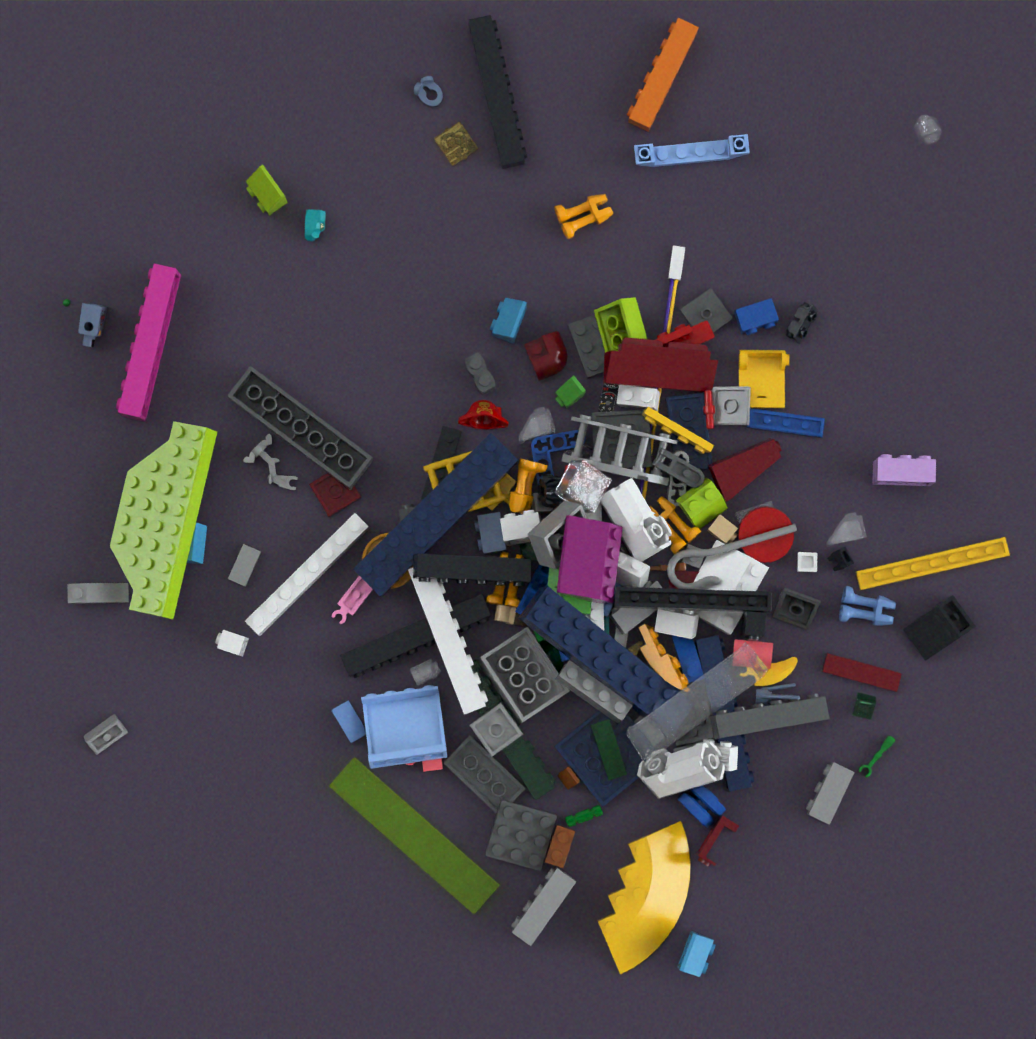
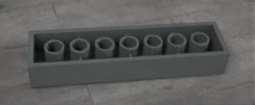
[227,366,374,490]

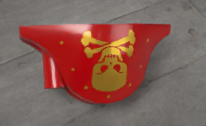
[458,400,508,430]

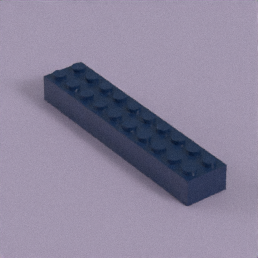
[353,433,519,597]
[518,586,695,735]

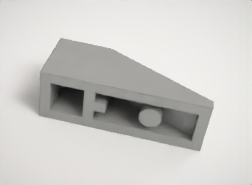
[67,583,129,604]

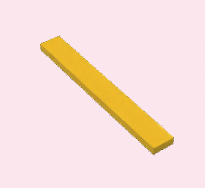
[856,537,1010,590]

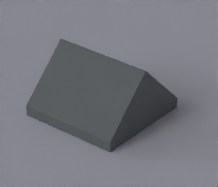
[772,588,821,630]

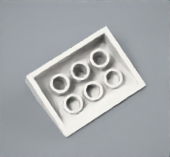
[694,540,769,635]

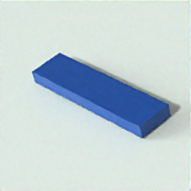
[746,408,825,438]

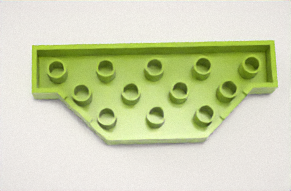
[110,421,217,619]

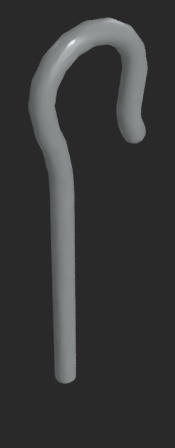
[667,524,797,589]

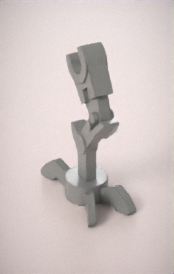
[243,434,298,490]

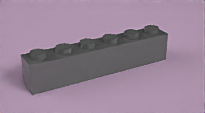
[710,694,829,739]

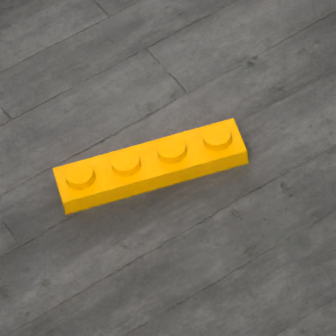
[642,407,714,454]

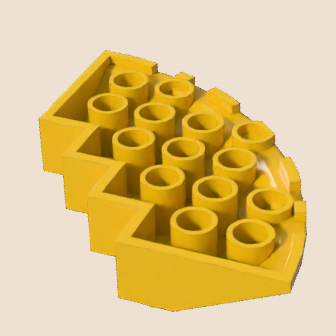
[597,821,690,974]

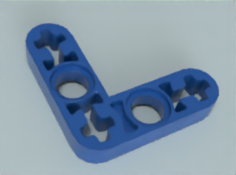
[531,430,586,485]

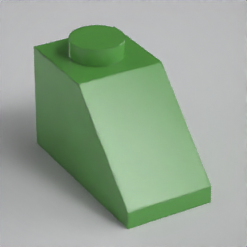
[555,375,586,409]

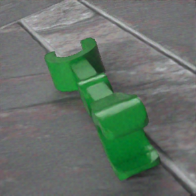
[858,736,895,777]

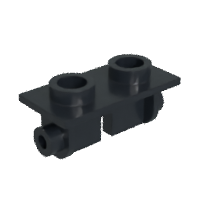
[786,302,818,344]

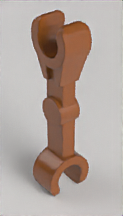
[645,563,686,571]

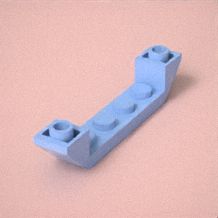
[634,134,750,167]

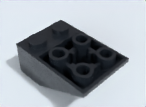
[903,595,976,661]

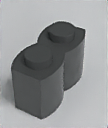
[465,353,495,395]

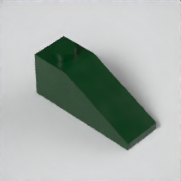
[590,719,627,780]

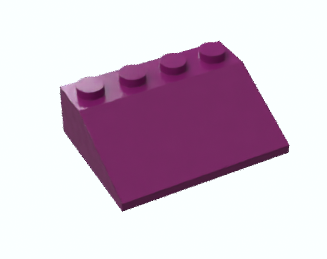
[557,515,623,603]

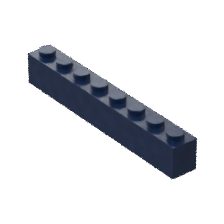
[695,635,754,792]

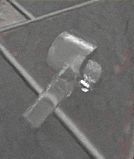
[565,444,593,459]

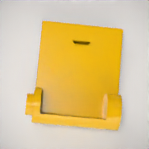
[739,350,789,408]

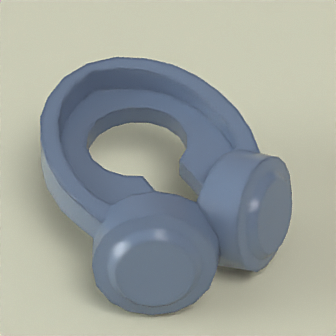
[414,76,443,107]

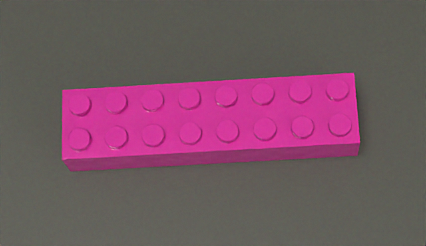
[116,264,181,422]

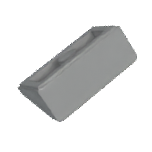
[84,714,128,755]

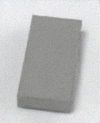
[228,544,261,587]

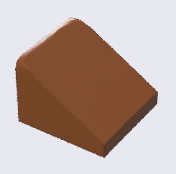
[557,767,580,790]

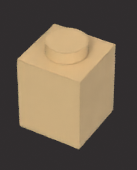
[707,515,738,544]

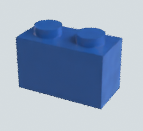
[734,298,779,335]

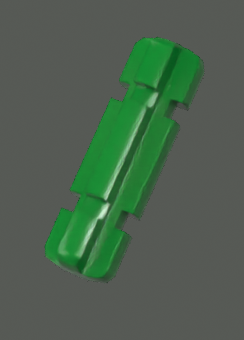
[565,805,603,827]

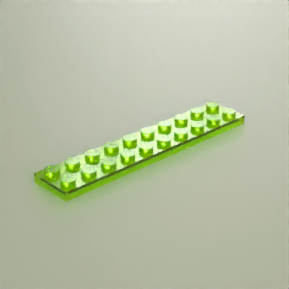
[329,757,500,914]

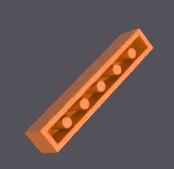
[627,18,699,132]

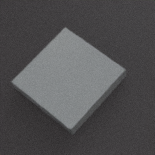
[712,386,751,425]
[470,703,523,757]

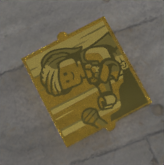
[434,122,478,166]

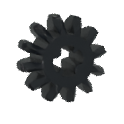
[538,475,565,508]

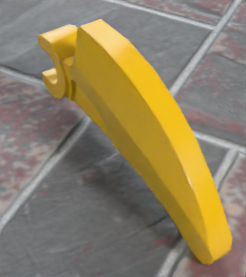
[739,657,798,686]

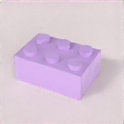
[873,454,936,486]

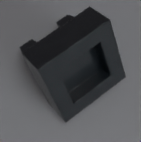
[827,547,854,571]

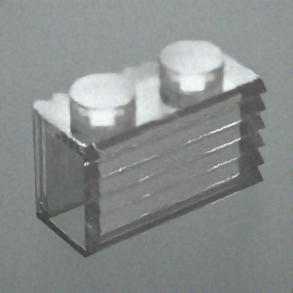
[410,659,441,687]

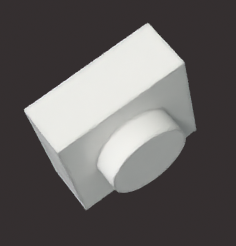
[797,552,817,572]

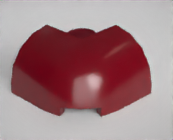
[524,331,568,381]

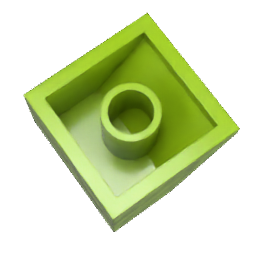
[246,164,288,216]
[676,478,728,529]

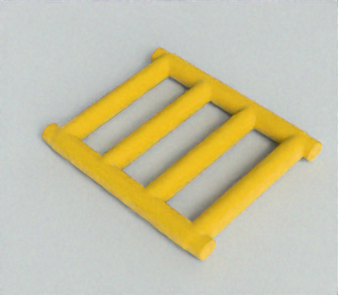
[423,451,507,512]

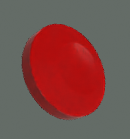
[738,506,794,562]

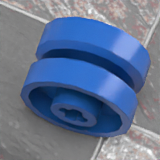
[677,786,726,829]

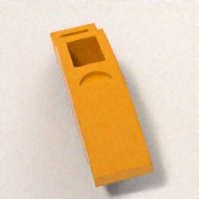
[638,624,689,692]

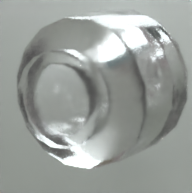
[914,115,942,145]

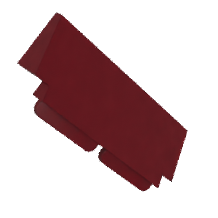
[603,338,718,392]

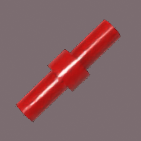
[703,390,715,429]

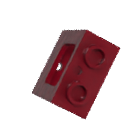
[696,815,739,867]

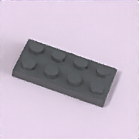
[443,735,526,814]

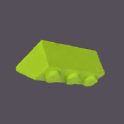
[594,297,647,353]

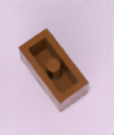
[545,825,575,868]

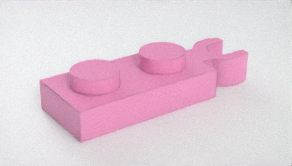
[332,576,373,624]

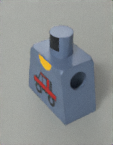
[78,303,108,347]

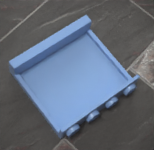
[361,685,448,769]

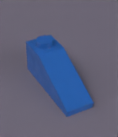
[671,635,705,683]

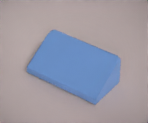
[331,700,366,743]

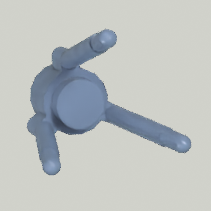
[756,683,800,707]

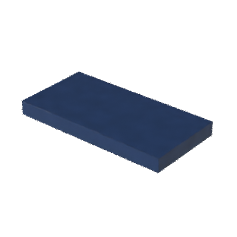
[666,393,712,470]

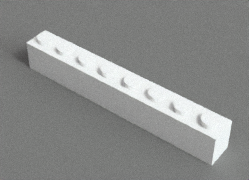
[245,513,370,636]
[408,568,488,715]

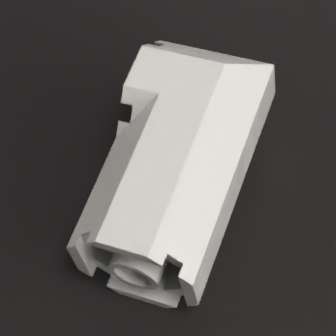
[598,478,671,562]
[637,742,725,799]

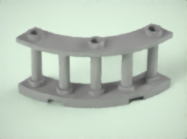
[562,414,678,486]

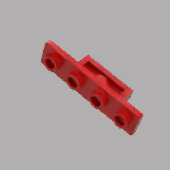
[655,320,715,347]

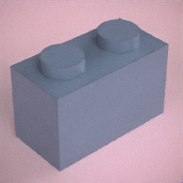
[474,512,506,555]

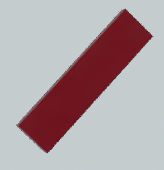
[822,653,902,692]

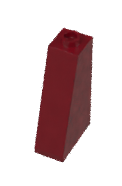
[708,438,782,502]

